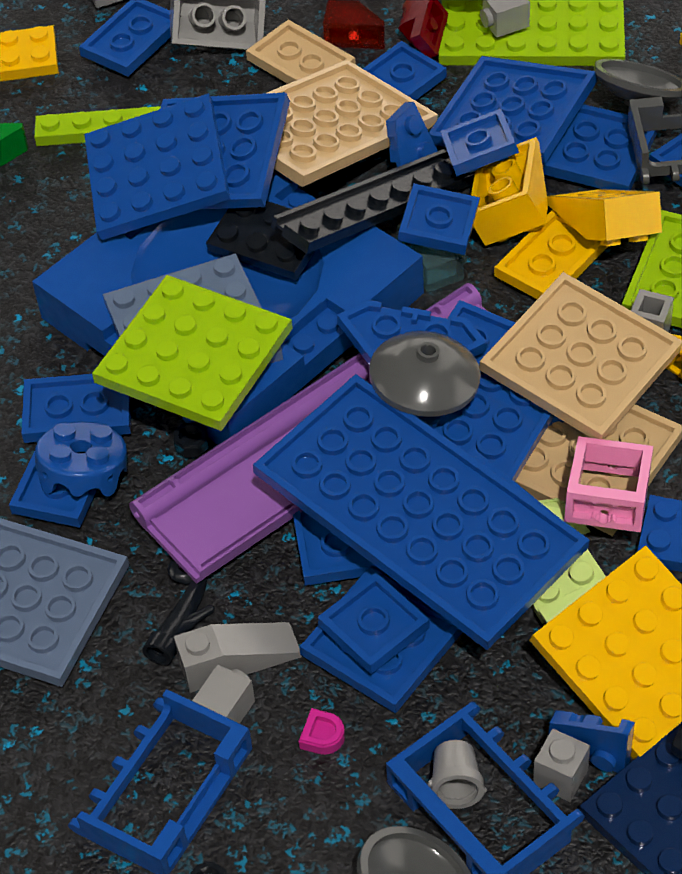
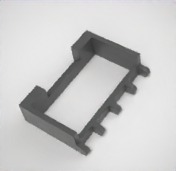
[627,97,682,184]

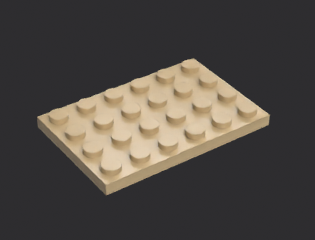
[267,60,438,187]

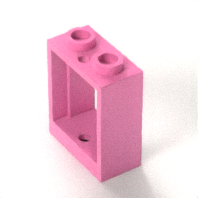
[564,436,653,532]

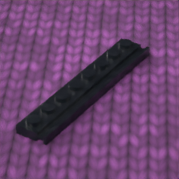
[271,148,475,254]

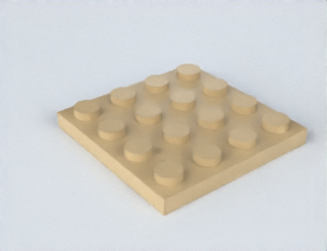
[479,272,682,439]
[515,404,682,536]

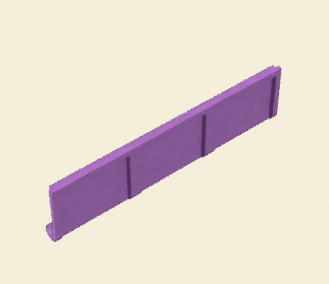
[129,283,487,584]

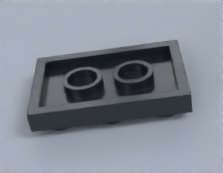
[206,201,316,281]

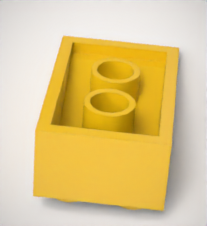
[471,137,548,246]
[547,189,662,246]

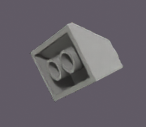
[170,0,266,50]

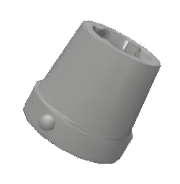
[427,740,487,809]

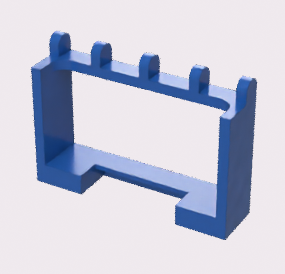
[68,689,253,874]
[386,702,585,874]

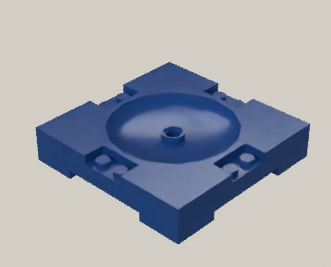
[32,169,424,445]

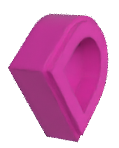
[299,708,345,755]

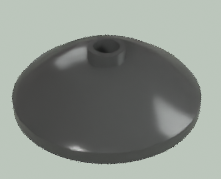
[593,59,682,106]
[369,331,481,417]
[357,826,471,874]

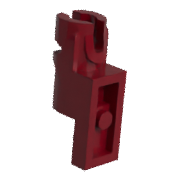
[398,0,449,58]

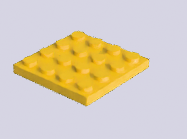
[529,545,682,759]

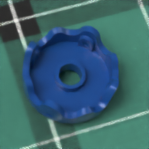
[35,422,127,497]

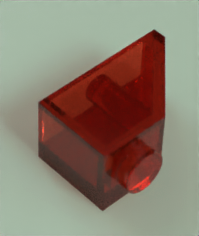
[323,0,386,50]

